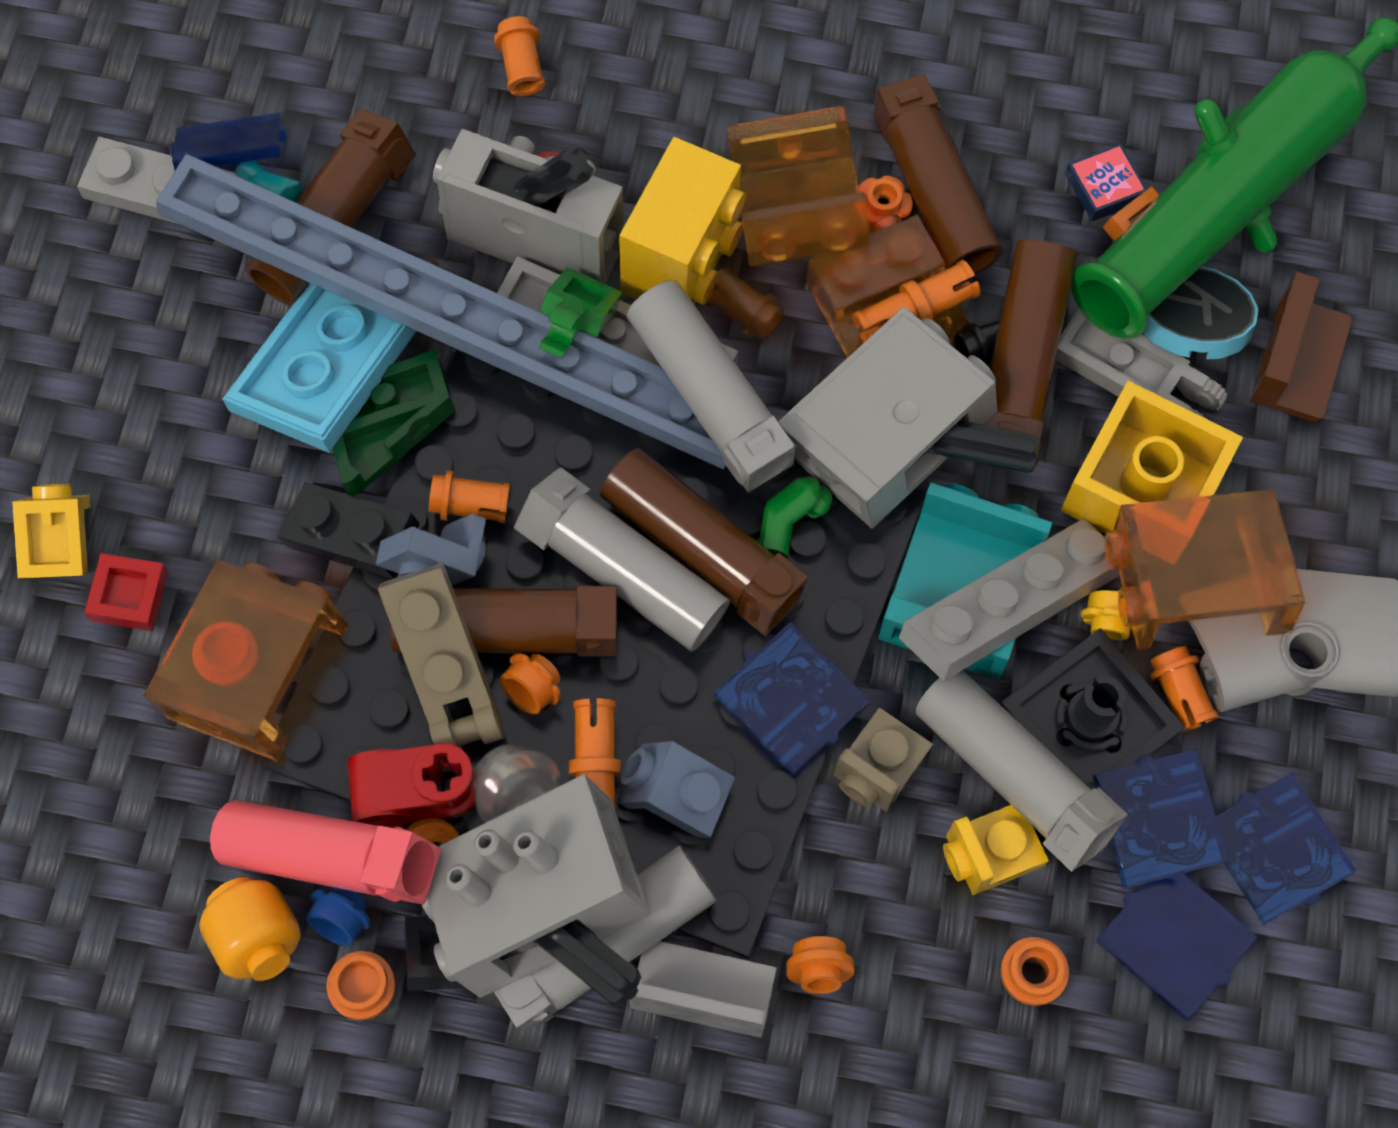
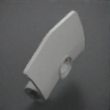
[1177,568,1398,713]

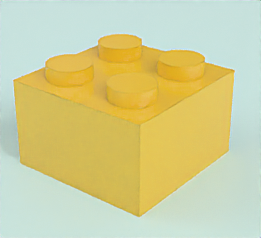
[619,137,746,305]
[1060,380,1243,568]

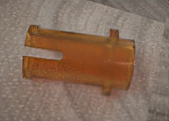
[707,267,784,339]

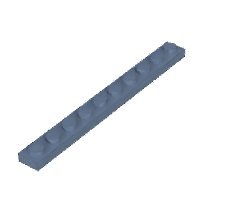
[156,154,726,469]

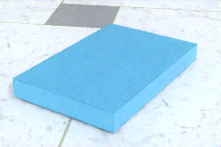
[222,283,416,453]

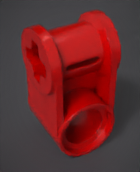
[347,743,480,828]

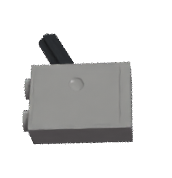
[778,307,1041,528]

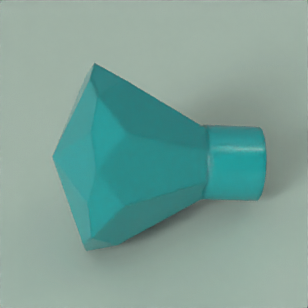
[235,157,303,202]

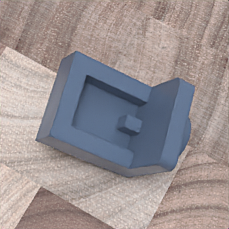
[376,513,486,585]
[617,741,735,838]

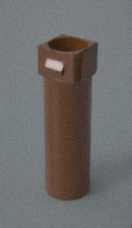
[873,73,1003,274]
[245,108,416,306]
[984,239,1078,439]
[600,448,808,637]
[390,586,617,656]

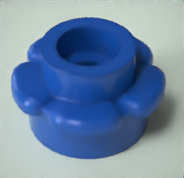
[306,887,371,946]

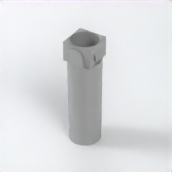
[626,280,795,493]
[514,467,730,652]
[916,670,1128,872]
[494,845,718,1031]

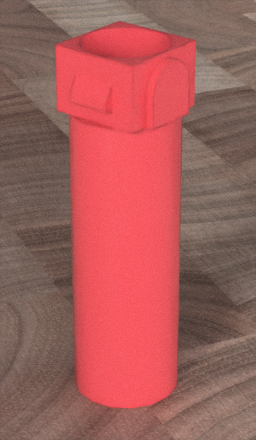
[210,800,442,905]

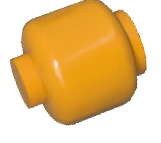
[199,877,301,981]

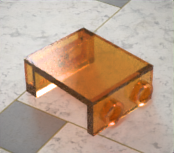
[726,105,871,266]
[1105,489,1305,650]
[143,559,348,761]

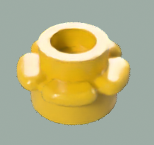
[1080,590,1144,640]

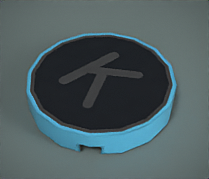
[1142,266,1258,359]

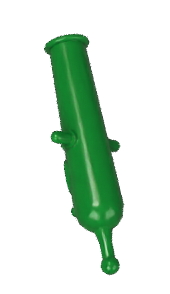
[1071,17,1398,340]

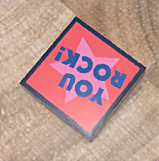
[1065,143,1147,221]

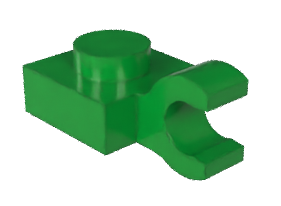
[539,267,623,359]

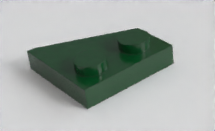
[333,350,455,496]

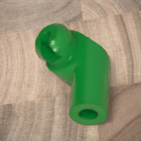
[759,477,832,559]

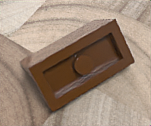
[1249,271,1352,423]

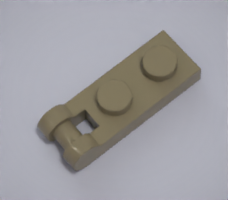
[378,562,505,759]

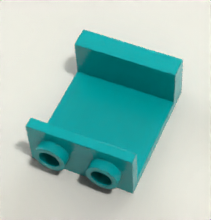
[878,482,1052,680]

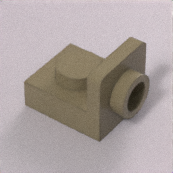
[833,707,933,812]

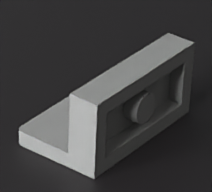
[629,941,777,1038]

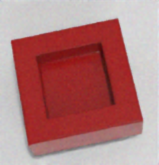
[84,553,168,631]

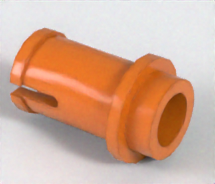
[494,16,545,97]
[428,470,510,524]
[1149,646,1219,733]

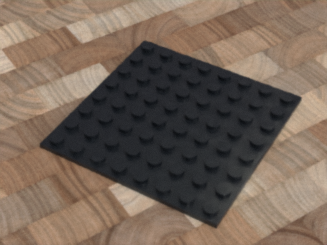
[260,349,926,959]

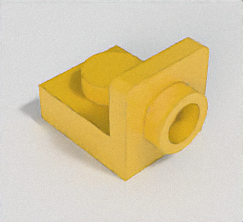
[12,484,91,578]
[943,805,1049,895]

